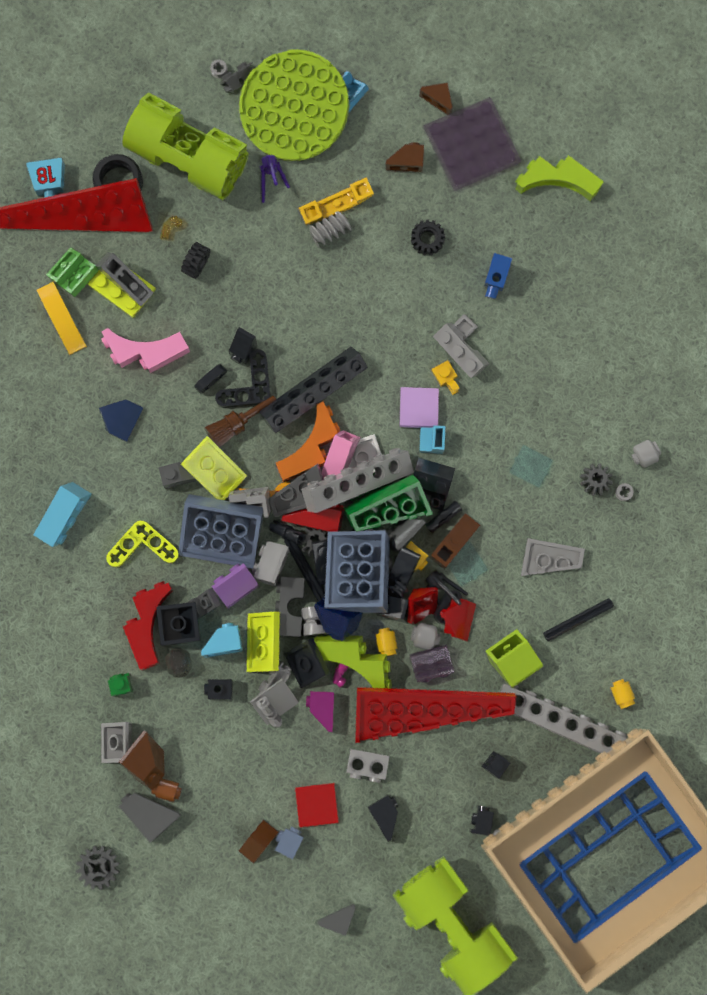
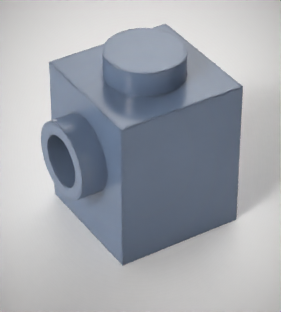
[275,826,304,859]

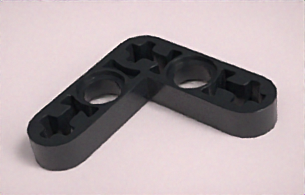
[215,349,270,408]

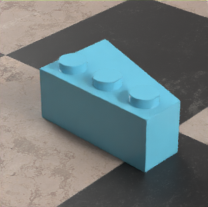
[33,482,92,547]

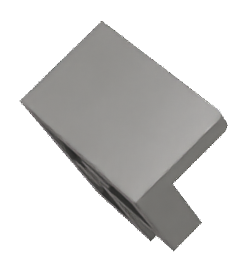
[229,487,272,518]

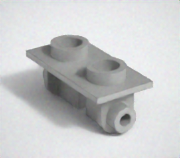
[258,662,291,695]

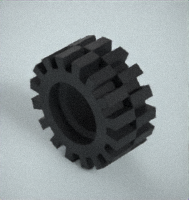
[411,219,445,256]
[181,242,211,279]

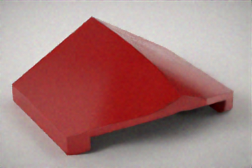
[407,587,438,625]

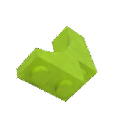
[515,155,604,201]
[314,635,392,688]

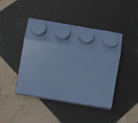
[178,494,264,569]
[325,530,390,613]

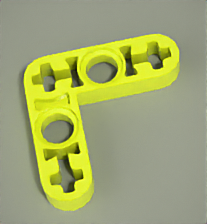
[106,520,179,568]

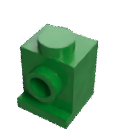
[108,673,133,697]

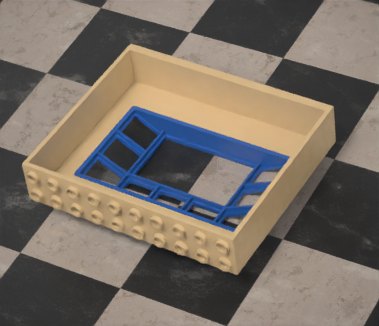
[481,728,707,993]

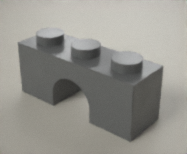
[275,577,305,638]

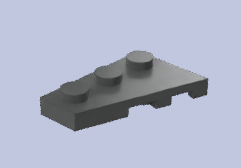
[269,464,327,517]

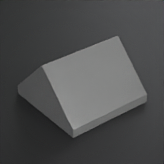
[101,722,132,763]

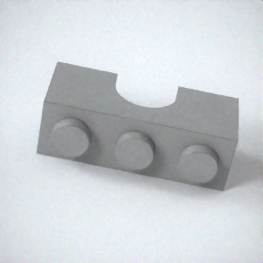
[433,322,490,378]

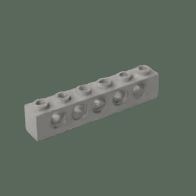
[301,448,414,513]

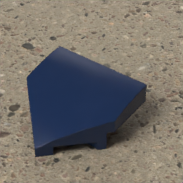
[99,399,143,442]

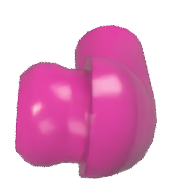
[333,664,350,687]

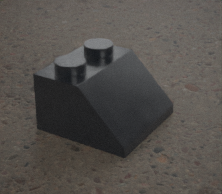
[156,602,200,646]

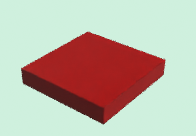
[295,783,339,827]

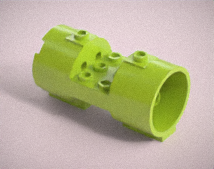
[122,92,248,200]
[392,856,517,995]

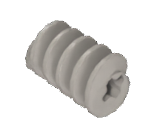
[309,211,352,248]

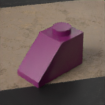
[306,691,334,732]

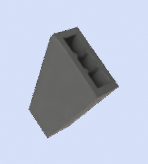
[119,792,181,843]

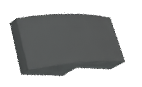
[187,588,221,619]

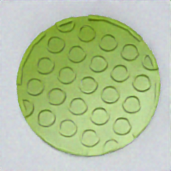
[239,49,349,161]

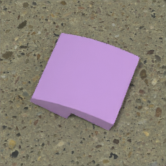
[400,387,439,428]

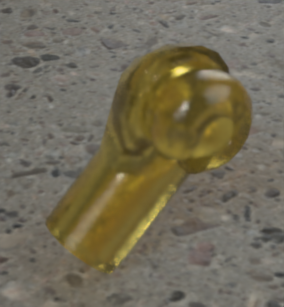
[160,216,182,240]

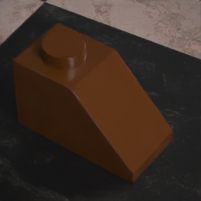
[385,142,424,172]

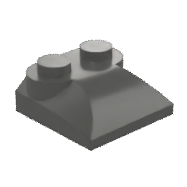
[386,518,426,551]

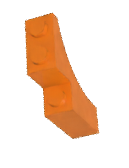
[276,401,341,482]

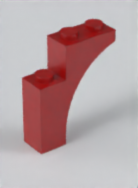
[123,581,173,671]

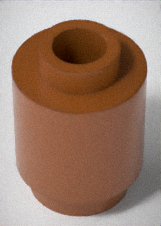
[151,778,182,802]

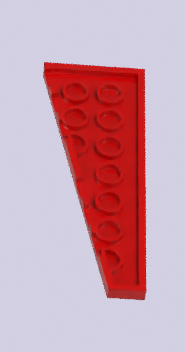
[0,178,153,232]
[355,687,516,743]

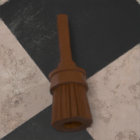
[204,395,276,448]

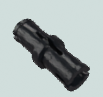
[425,501,462,534]
[269,520,305,545]

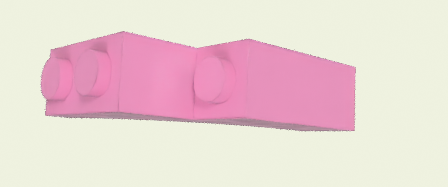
[101,328,190,373]

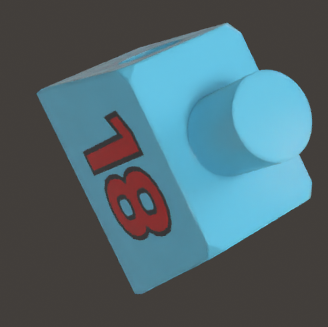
[26,158,65,198]

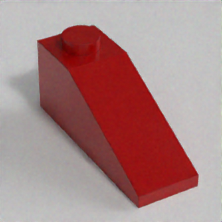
[281,503,345,532]

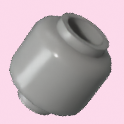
[631,440,661,468]
[411,623,440,650]

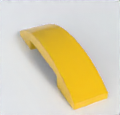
[299,177,374,225]
[37,282,87,355]

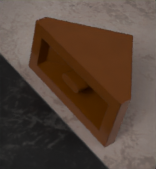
[419,83,452,116]
[239,820,278,864]

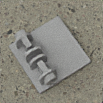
[250,679,299,728]

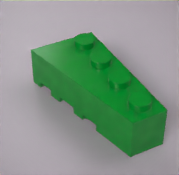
[344,475,433,532]

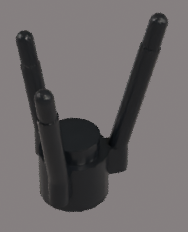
[425,570,468,605]

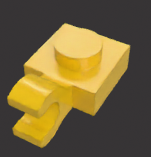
[431,360,460,395]

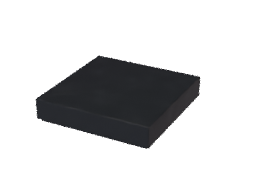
[284,638,330,689]

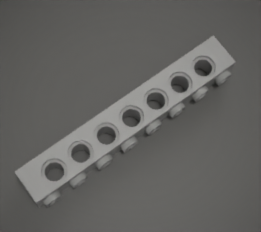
[499,684,627,754]

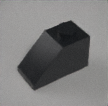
[229,327,257,364]
[368,795,399,842]

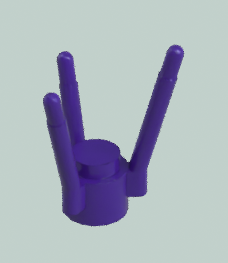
[260,155,290,203]

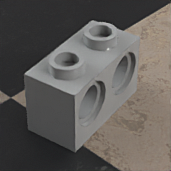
[346,749,389,783]

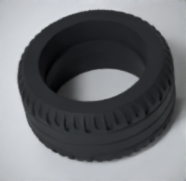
[92,154,143,191]

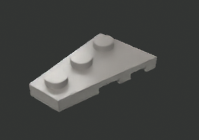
[521,538,585,576]

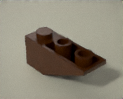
[430,513,480,570]

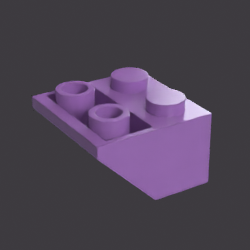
[212,563,259,608]

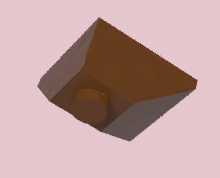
[119,731,164,790]

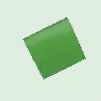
[46,247,99,297]

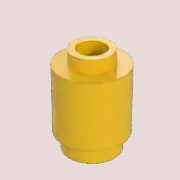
[375,628,398,656]
[610,679,635,709]

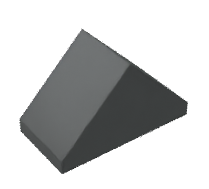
[317,903,356,936]

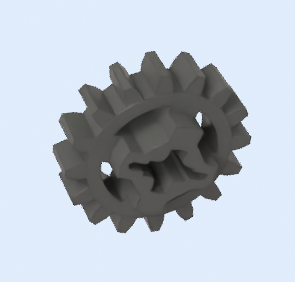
[76,845,120,890]

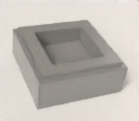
[454,314,478,341]

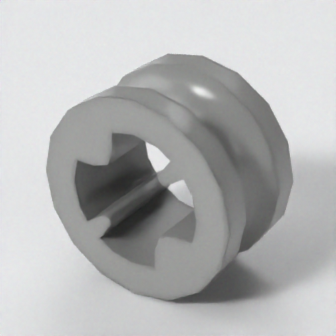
[210,60,227,78]
[615,483,634,501]

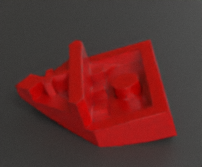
[440,599,476,641]

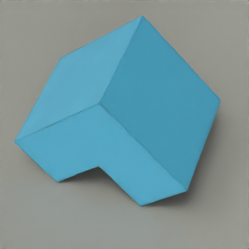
[419,425,445,454]

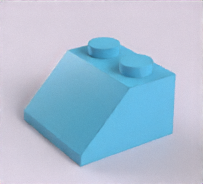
[201,623,243,658]

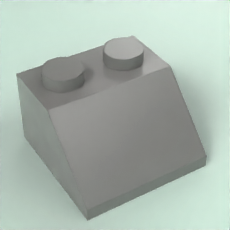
[252,541,290,587]

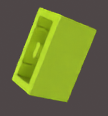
[485,629,543,688]

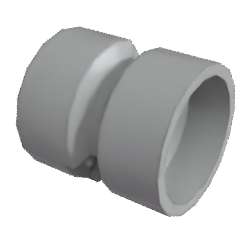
[301,606,329,636]

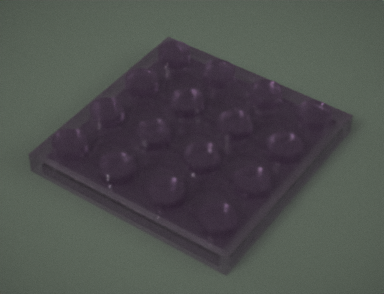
[423,97,521,192]

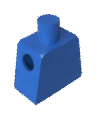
[484,253,512,300]

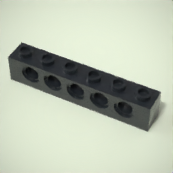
[259,347,368,434]

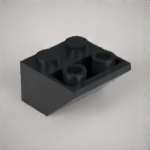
[414,458,455,511]

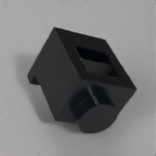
[204,679,233,700]
[481,751,511,779]
[469,805,494,836]

